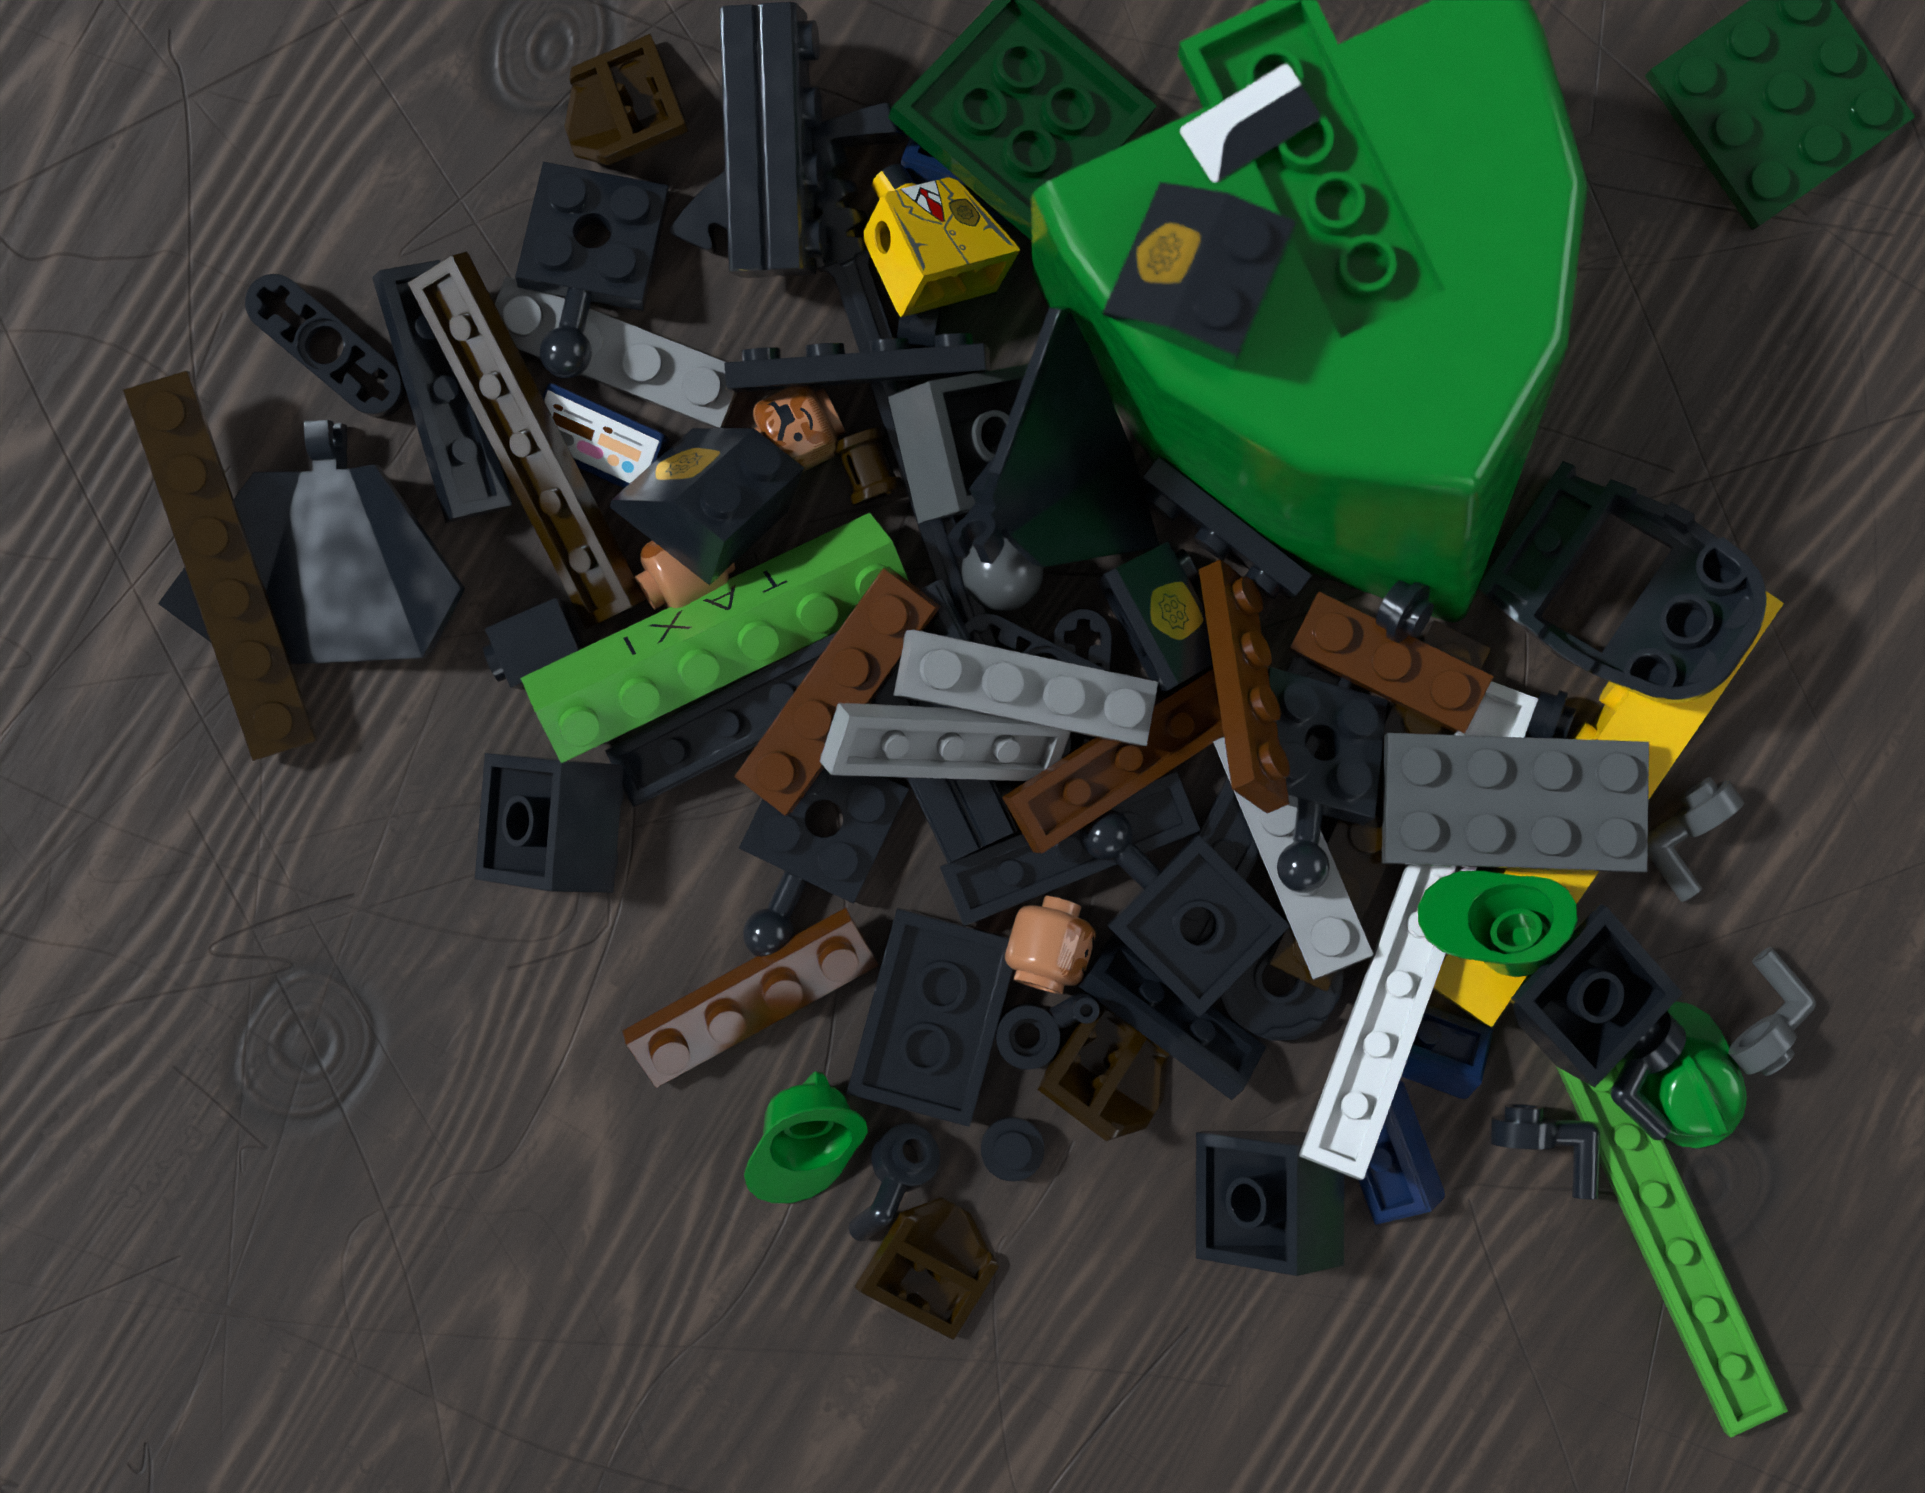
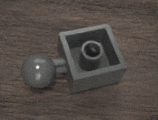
[888,364,1044,612]

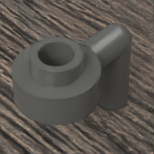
[1647,777,1745,902]
[1728,947,1816,1076]

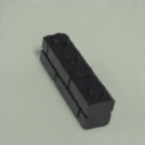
[719,2,827,278]
[837,631,1017,863]

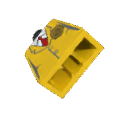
[863,164,1020,318]

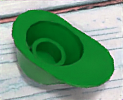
[1418,871,1578,977]
[1640,1001,1747,1149]
[744,1071,868,1203]

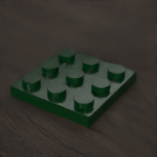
[888,0,1157,241]
[1644,0,1915,230]

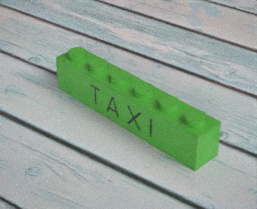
[521,513,908,763]

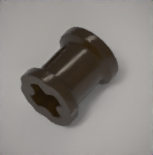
[834,426,904,506]

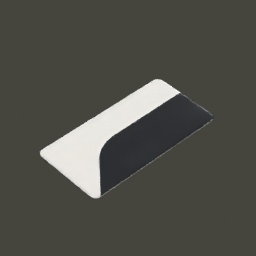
[1180,64,1320,182]

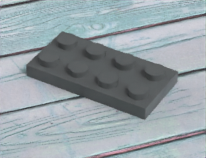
[1382,733,1649,873]

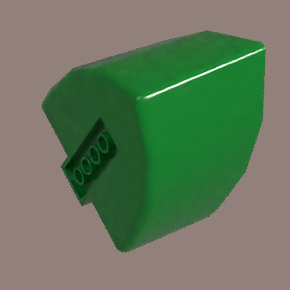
[1031,0,1588,623]

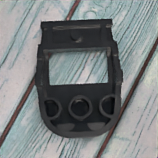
[1477,461,1766,704]

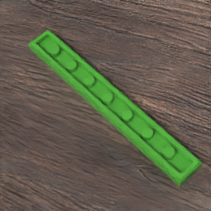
[1520,975,1788,1438]

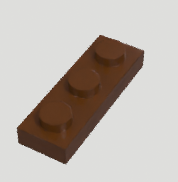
[1289,591,1494,735]

